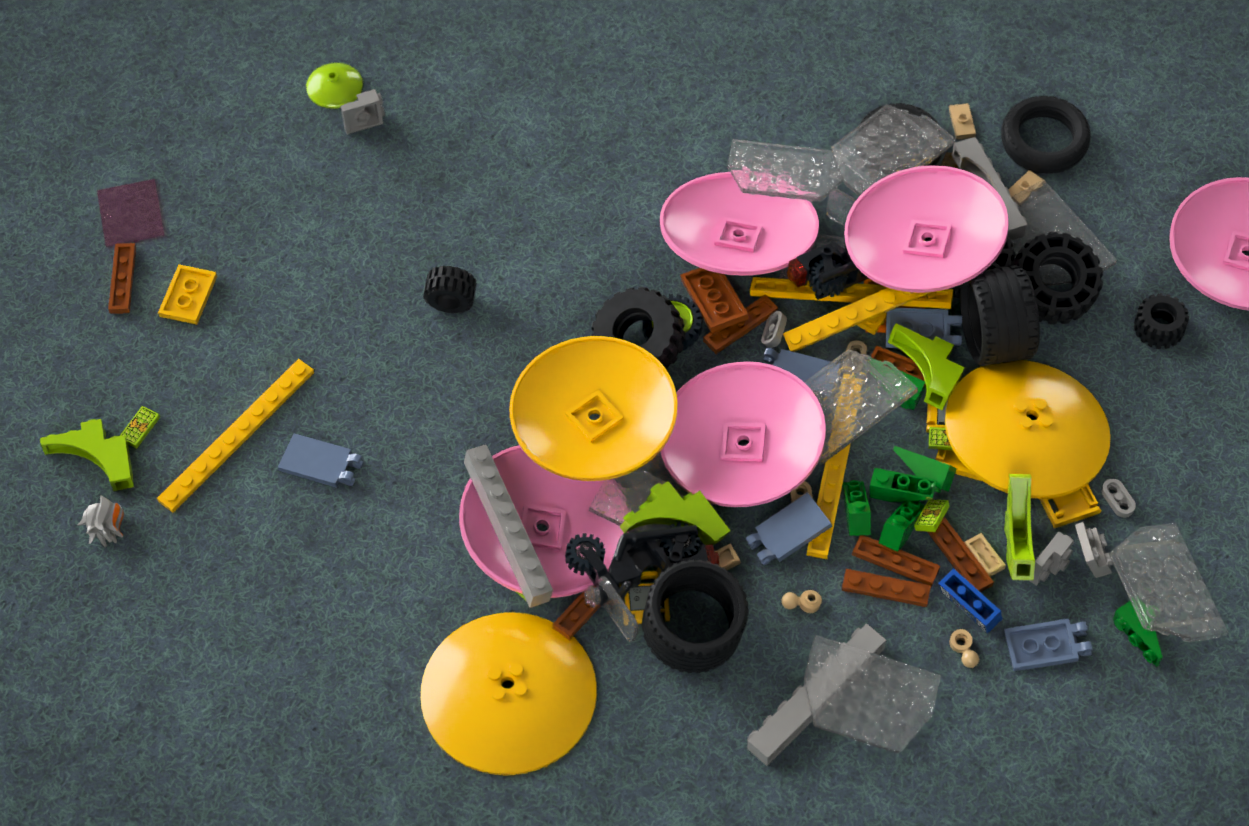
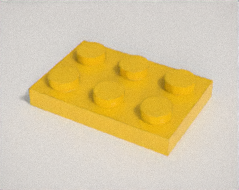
[158,264,217,325]

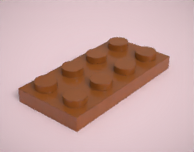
[680,268,749,333]

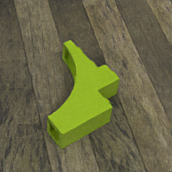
[888,323,965,410]
[40,419,134,491]
[1004,474,1035,580]
[620,481,730,549]

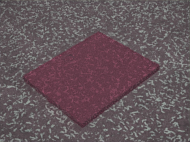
[97,179,164,247]

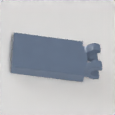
[885,308,962,349]
[764,348,841,401]
[278,434,363,488]
[745,492,832,566]
[1004,619,1093,671]

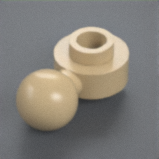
[781,590,822,613]
[950,629,979,668]

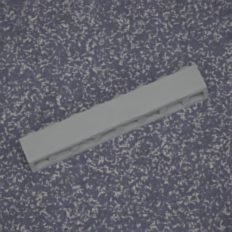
[464,444,553,608]
[747,624,886,766]

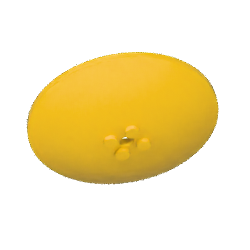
[509,336,678,481]
[945,360,1110,499]
[421,613,597,775]

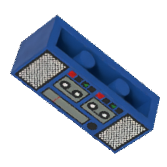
[938,568,1003,634]

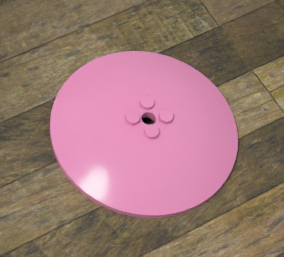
[844,166,1009,293]
[660,172,819,276]
[1169,177,1249,311]
[660,362,826,507]
[459,445,629,598]

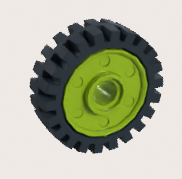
[642,294,702,351]

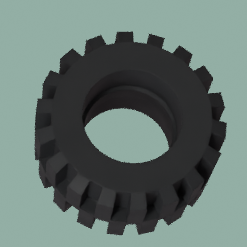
[423,266,477,313]
[1134,293,1189,349]

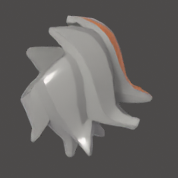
[77,496,124,547]

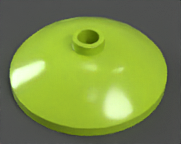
[306,63,363,109]

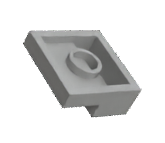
[341,89,385,134]
[1075,522,1113,578]
[1029,531,1074,586]

